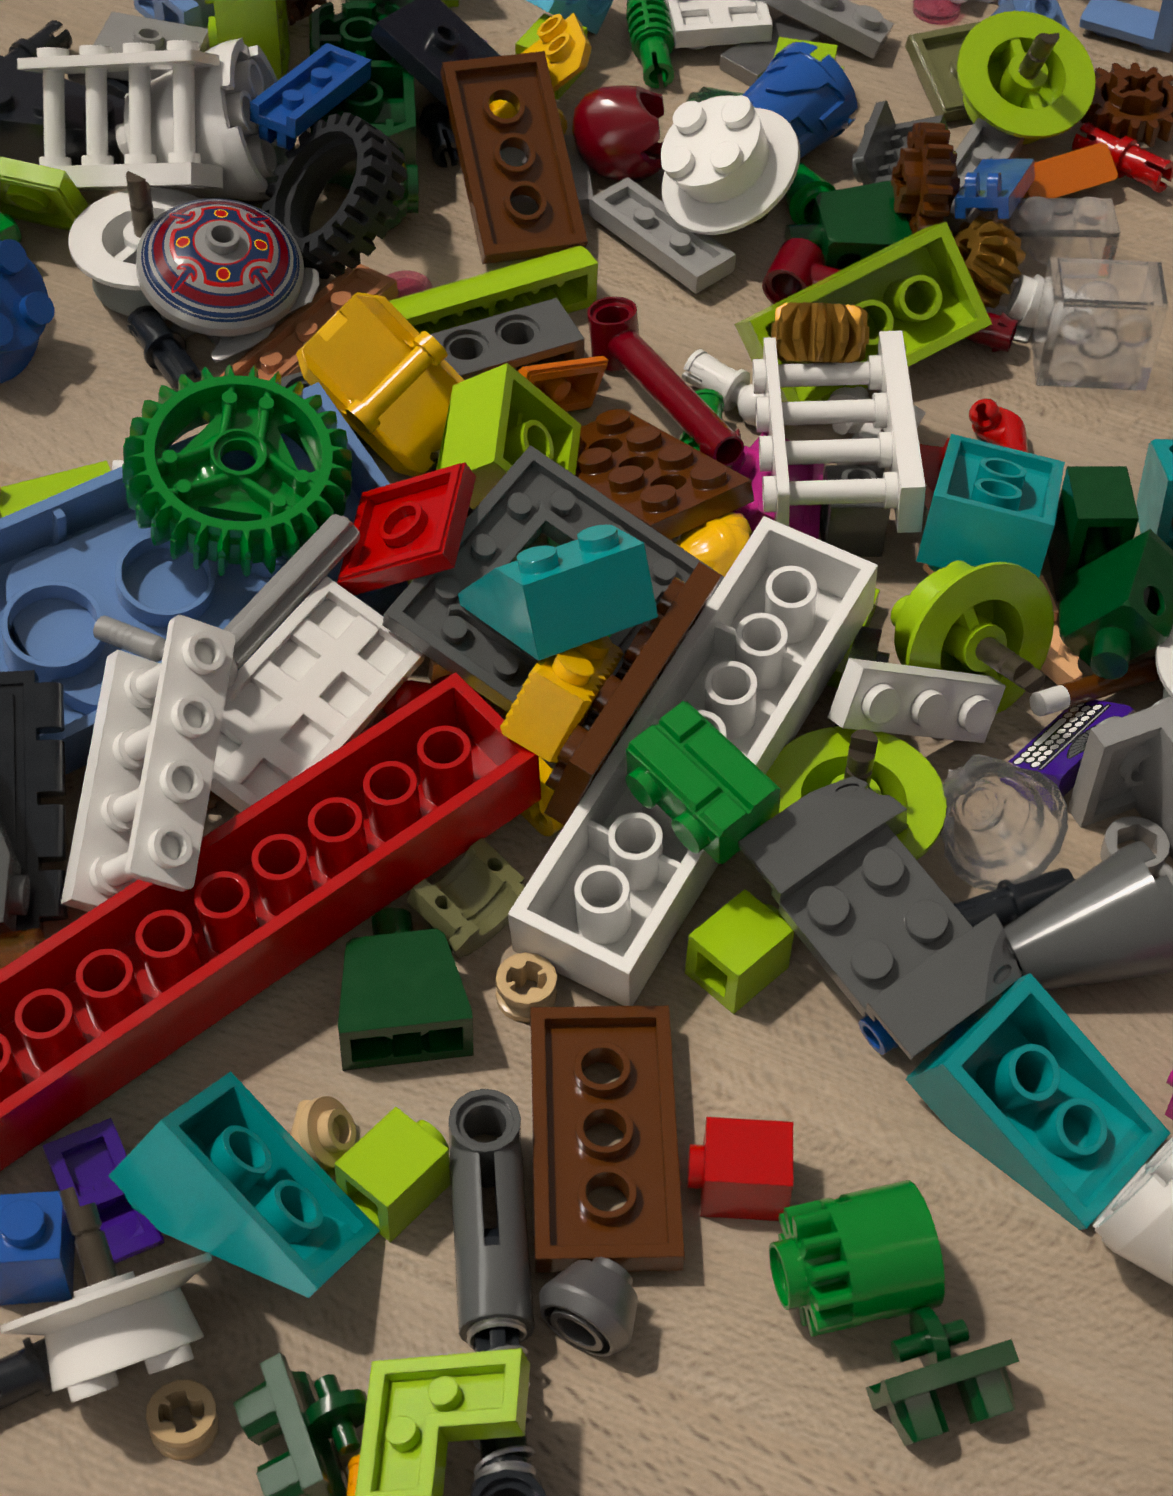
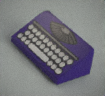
[1002,700,1135,806]

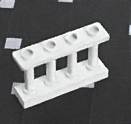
[17,40,223,191]
[752,331,926,533]
[61,615,235,912]

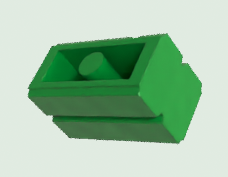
[625,701,781,864]

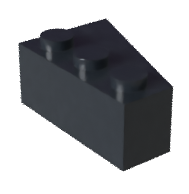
[0,55,125,165]

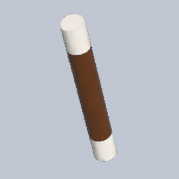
[1030,655,1160,717]

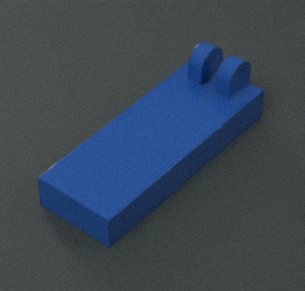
[250,43,371,150]
[954,159,1035,219]

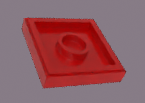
[337,462,476,595]

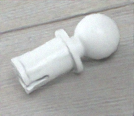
[682,349,764,427]

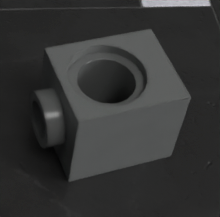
[820,465,891,557]

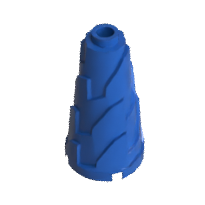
[742,42,858,159]

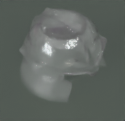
[939,754,1068,891]

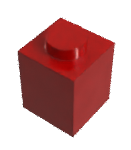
[687,1117,793,1221]

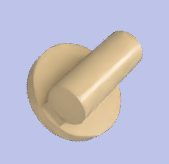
[290,1096,356,1170]

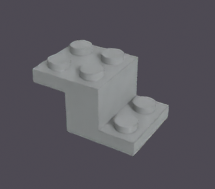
[1068,697,1173,859]

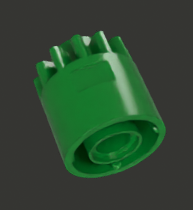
[769,1180,945,1337]

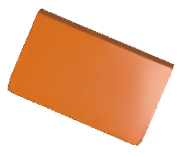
[1021,142,1118,205]
[518,356,608,412]

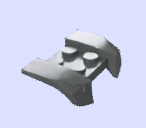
[738,776,1022,1060]

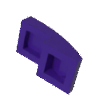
[42,1118,164,1264]

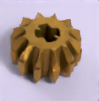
[954,216,1026,309]
[771,302,870,363]

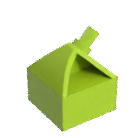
[436,363,581,510]

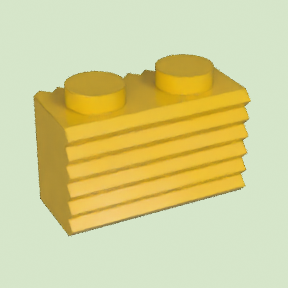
[500,636,624,763]

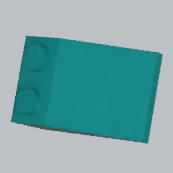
[916,434,1065,578]
[458,525,658,661]
[905,973,1171,1230]
[108,1071,380,1298]

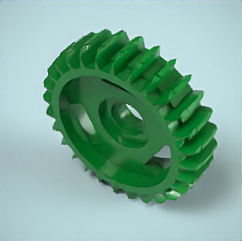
[122,363,353,578]

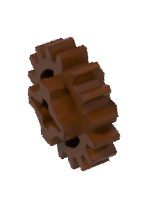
[1080,63,1173,147]
[891,122,960,234]

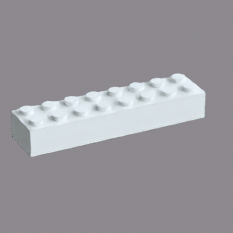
[508,516,878,1006]

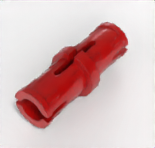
[1072,122,1173,193]

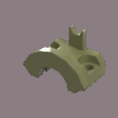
[406,838,527,958]

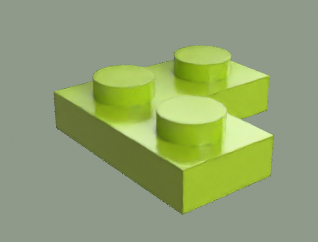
[355,1348,530,1496]

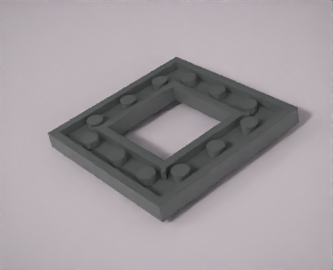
[382,445,724,725]

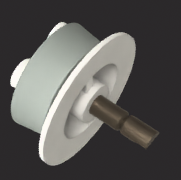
[69,171,199,321]

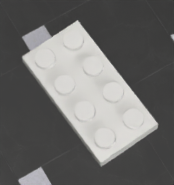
[664,0,773,50]
[210,576,426,812]

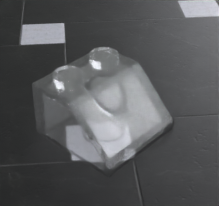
[990,196,1121,283]

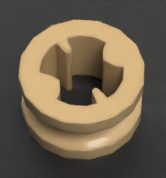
[496,952,557,1023]
[146,1380,219,1460]

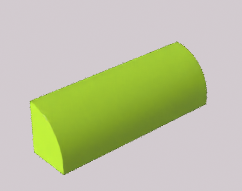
[389,246,598,334]

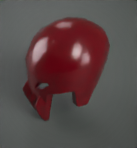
[572,85,665,182]

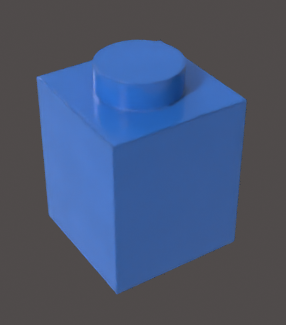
[0,1191,76,1305]

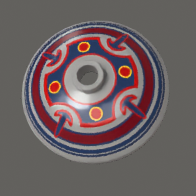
[136,198,304,336]

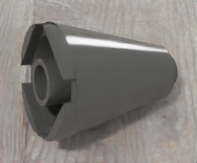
[1003,841,1173,991]

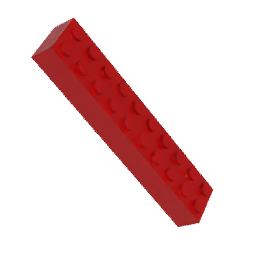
[0,672,541,1171]

